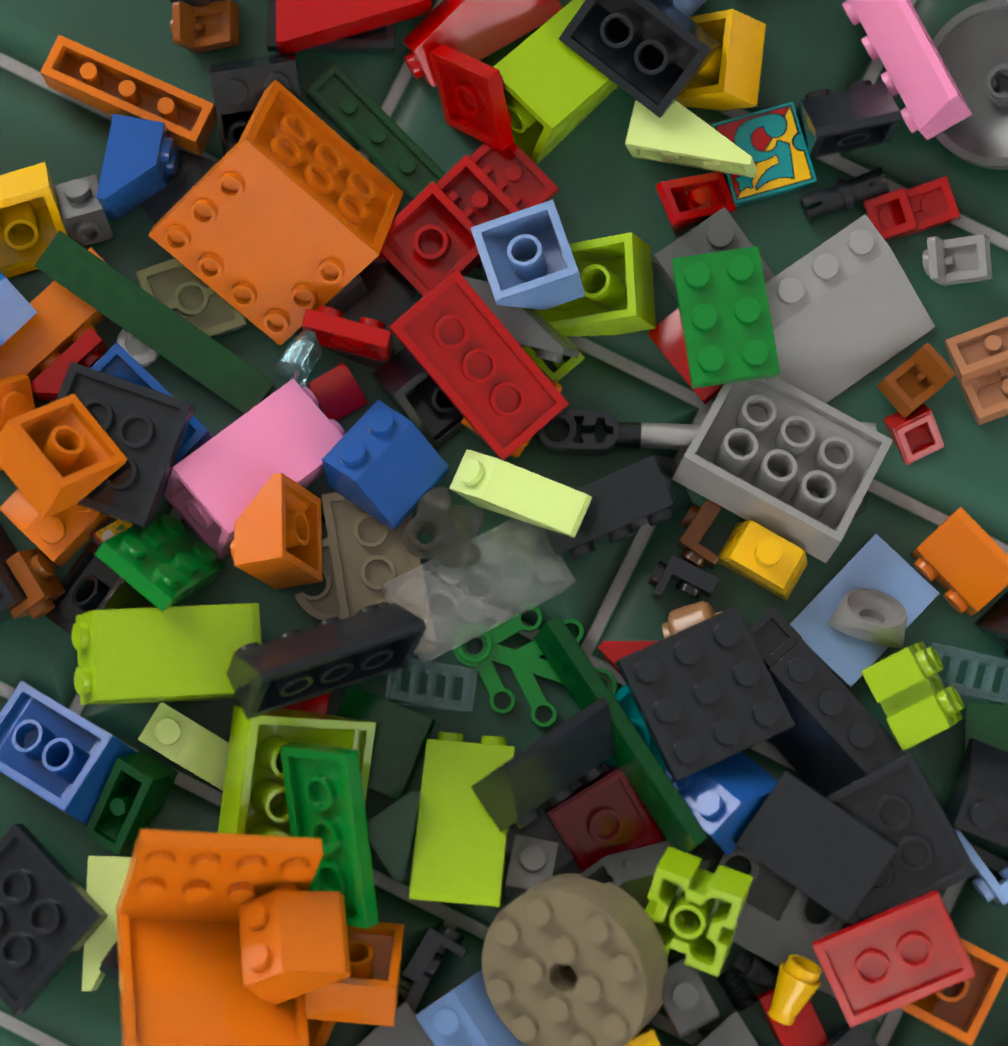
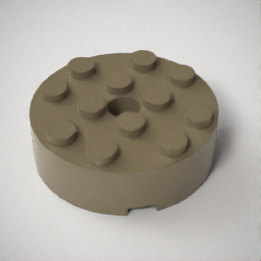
[482,873,668,1046]

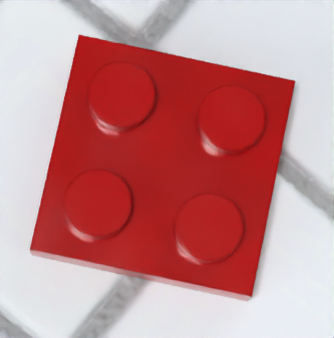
[430,44,514,151]
[301,306,395,363]

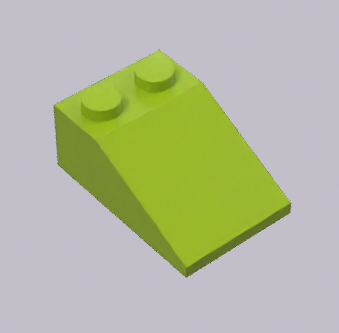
[534,232,656,337]

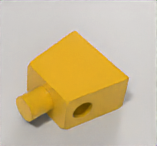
[718,520,808,601]

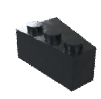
[545,455,693,560]

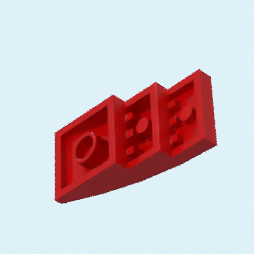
[380,142,560,296]

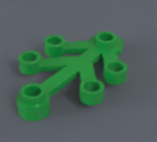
[453,605,617,728]

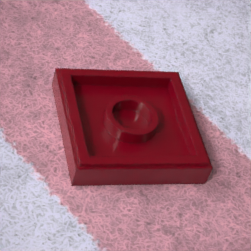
[544,764,664,873]

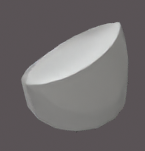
[828,588,907,648]

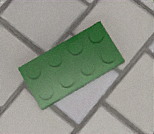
[280,742,379,929]

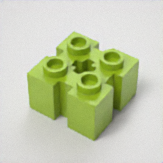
[861,641,964,751]
[645,846,753,977]

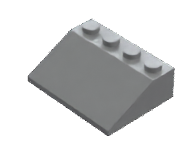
[765,214,935,404]
[672,377,893,563]

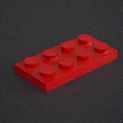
[388,269,569,461]

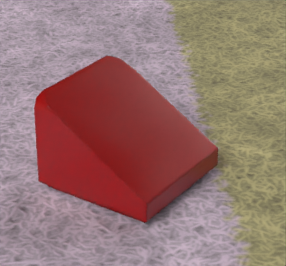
[308,362,368,422]
[883,404,945,465]

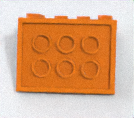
[148,79,404,346]
[116,829,323,1046]

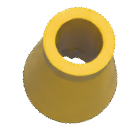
[768,954,822,1025]

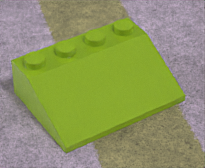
[218,705,376,837]

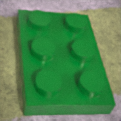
[671,246,780,389]
[95,510,227,612]

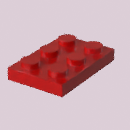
[813,889,976,1028]

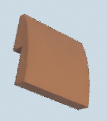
[945,316,1008,426]

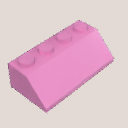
[842,0,972,140]

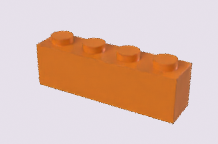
[40,35,218,156]
[0,247,106,383]

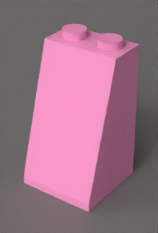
[164,378,346,559]

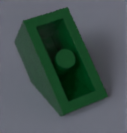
[83,750,178,856]

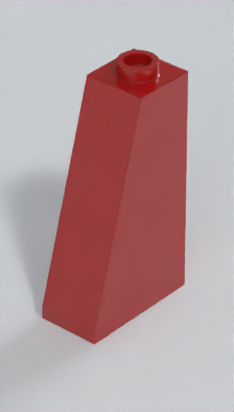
[276,0,432,54]
[403,0,563,87]

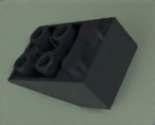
[210,53,303,156]

